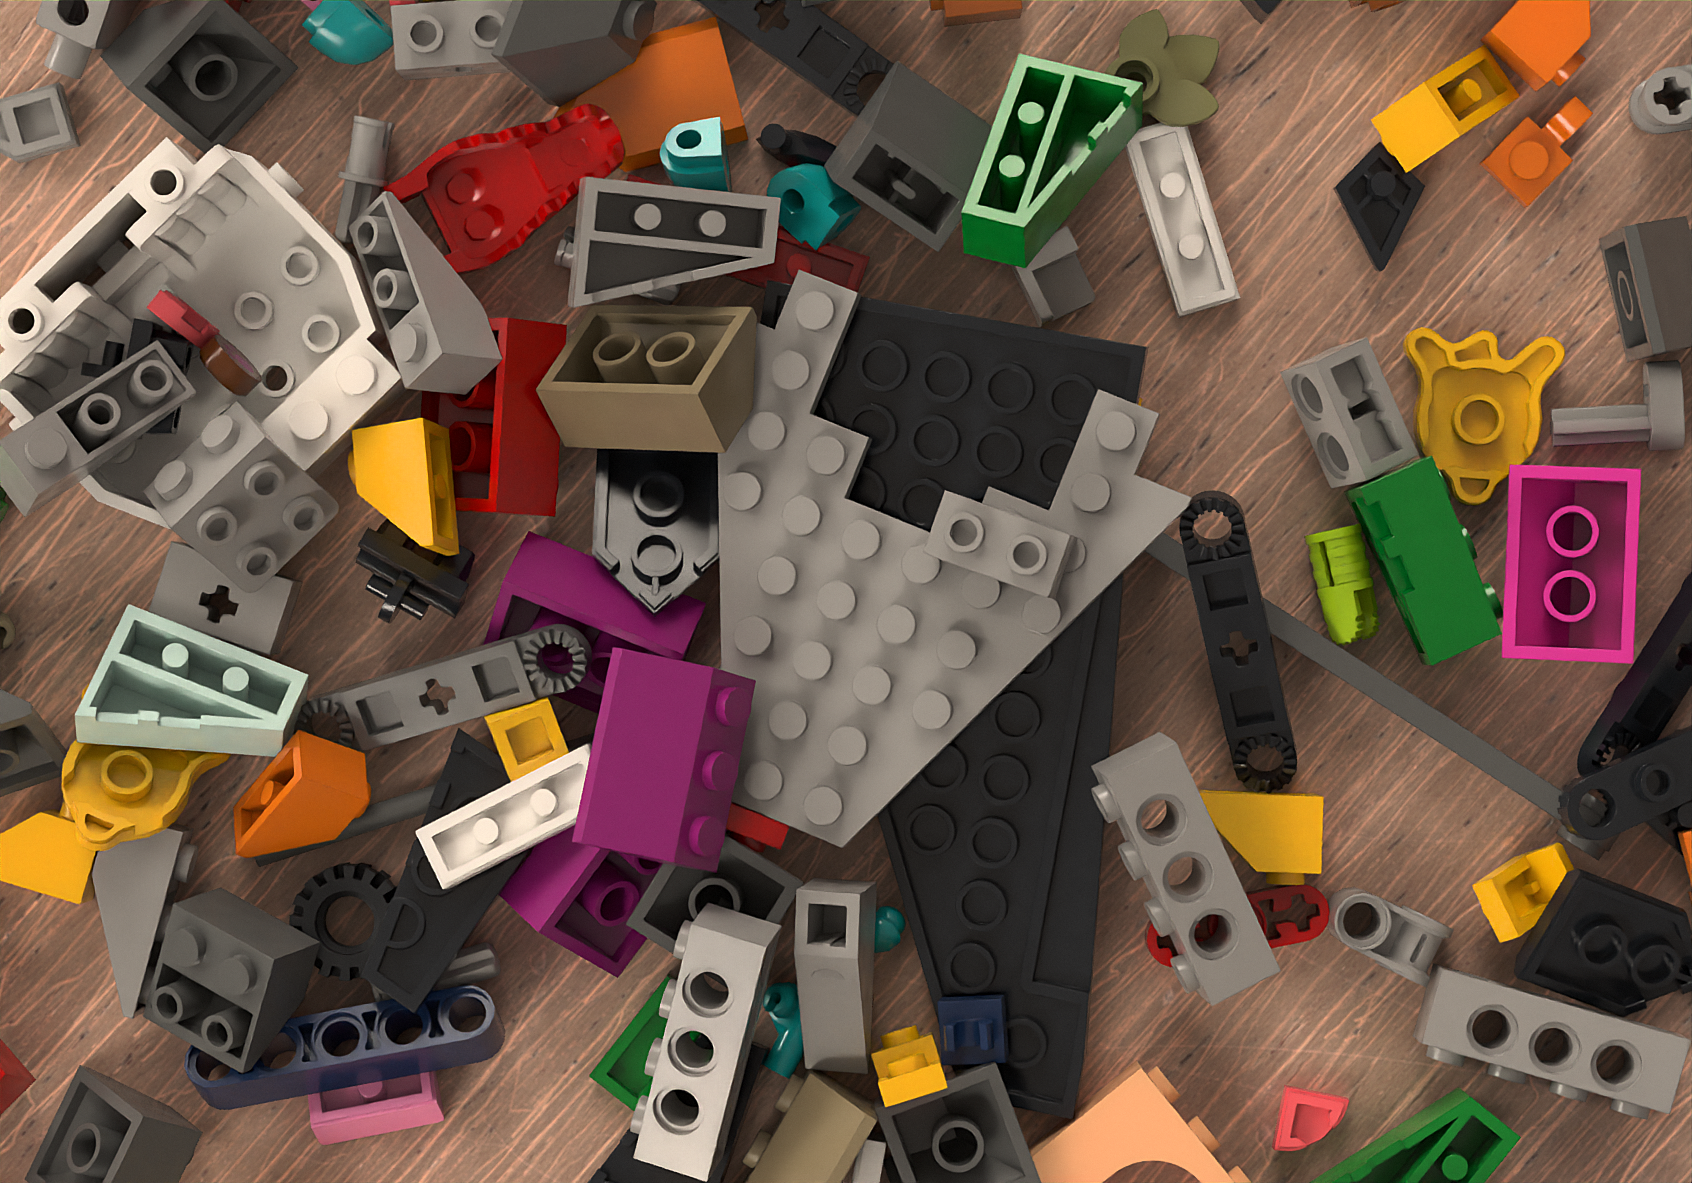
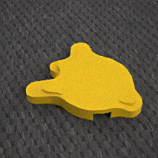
[1403,327,1565,506]
[61,684,231,851]

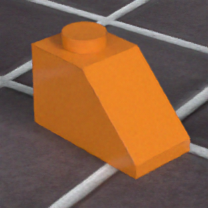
[1480,0,1591,92]
[233,730,371,858]

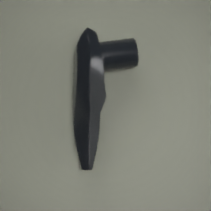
[756,124,837,167]

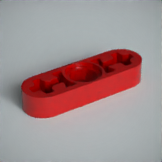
[1145,883,1330,968]

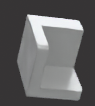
[1010,226,1095,328]

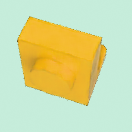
[1472,842,1574,943]

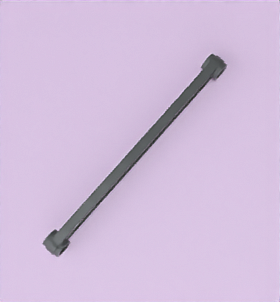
[1145,533,1621,861]

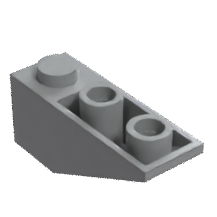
[348,191,503,395]
[0,340,196,517]
[92,823,199,1019]
[794,878,877,1074]

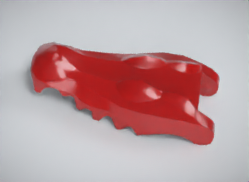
[383,103,625,276]

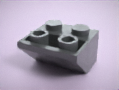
[824,61,992,252]
[143,887,320,1074]

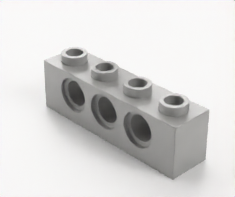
[1091,732,1281,1006]
[630,903,782,1182]
[1413,963,1691,1120]

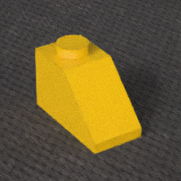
[1371,44,1520,173]
[348,418,459,556]
[1198,790,1324,885]
[0,802,98,905]

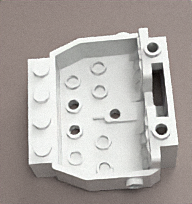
[0,137,407,530]

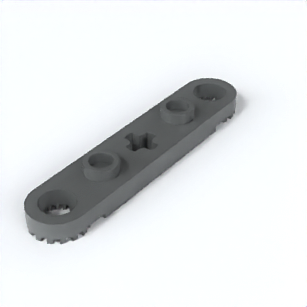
[293,624,592,752]

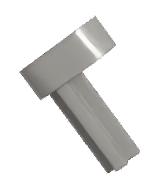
[1550,360,1685,451]

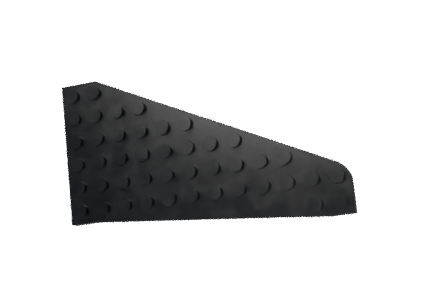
[760,280,1149,1119]

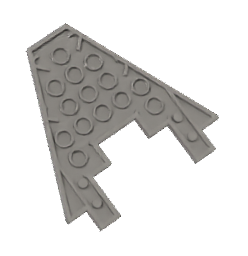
[718,270,1193,848]

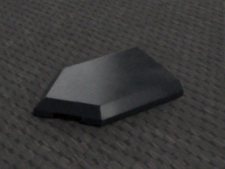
[592,448,719,617]
[1514,868,1692,1017]

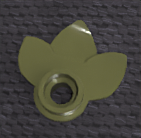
[1104,9,1219,127]

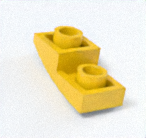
[871,1025,948,1108]

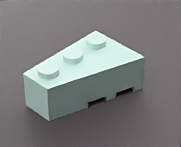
[75,604,309,757]

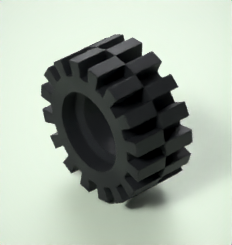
[289,862,398,981]

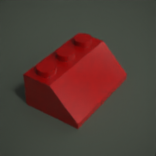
[421,318,567,517]

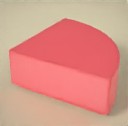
[146,290,221,349]
[1272,1085,1349,1151]

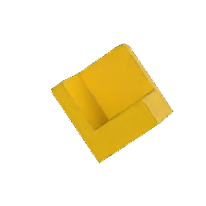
[483,696,569,782]

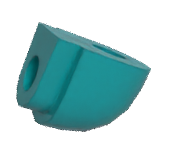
[302,0,393,65]
[659,117,732,192]
[767,163,861,250]

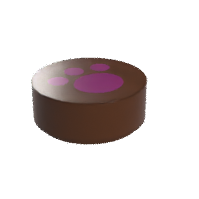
[199,335,262,397]

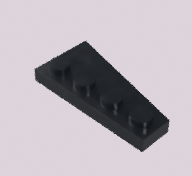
[361,728,535,1014]

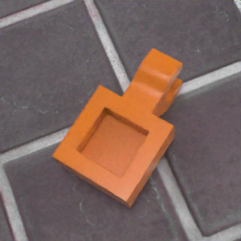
[1479,96,1593,208]

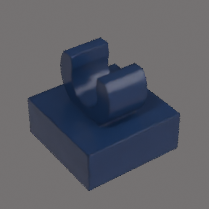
[937,995,1009,1066]

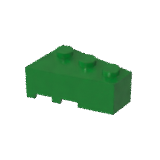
[961,53,1143,268]
[1344,455,1503,666]
[1309,1087,1521,1183]

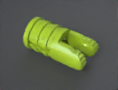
[1304,523,1380,646]

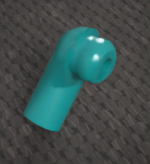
[763,982,804,1079]

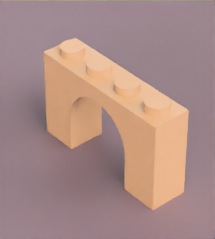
[1029,1060,1252,1183]

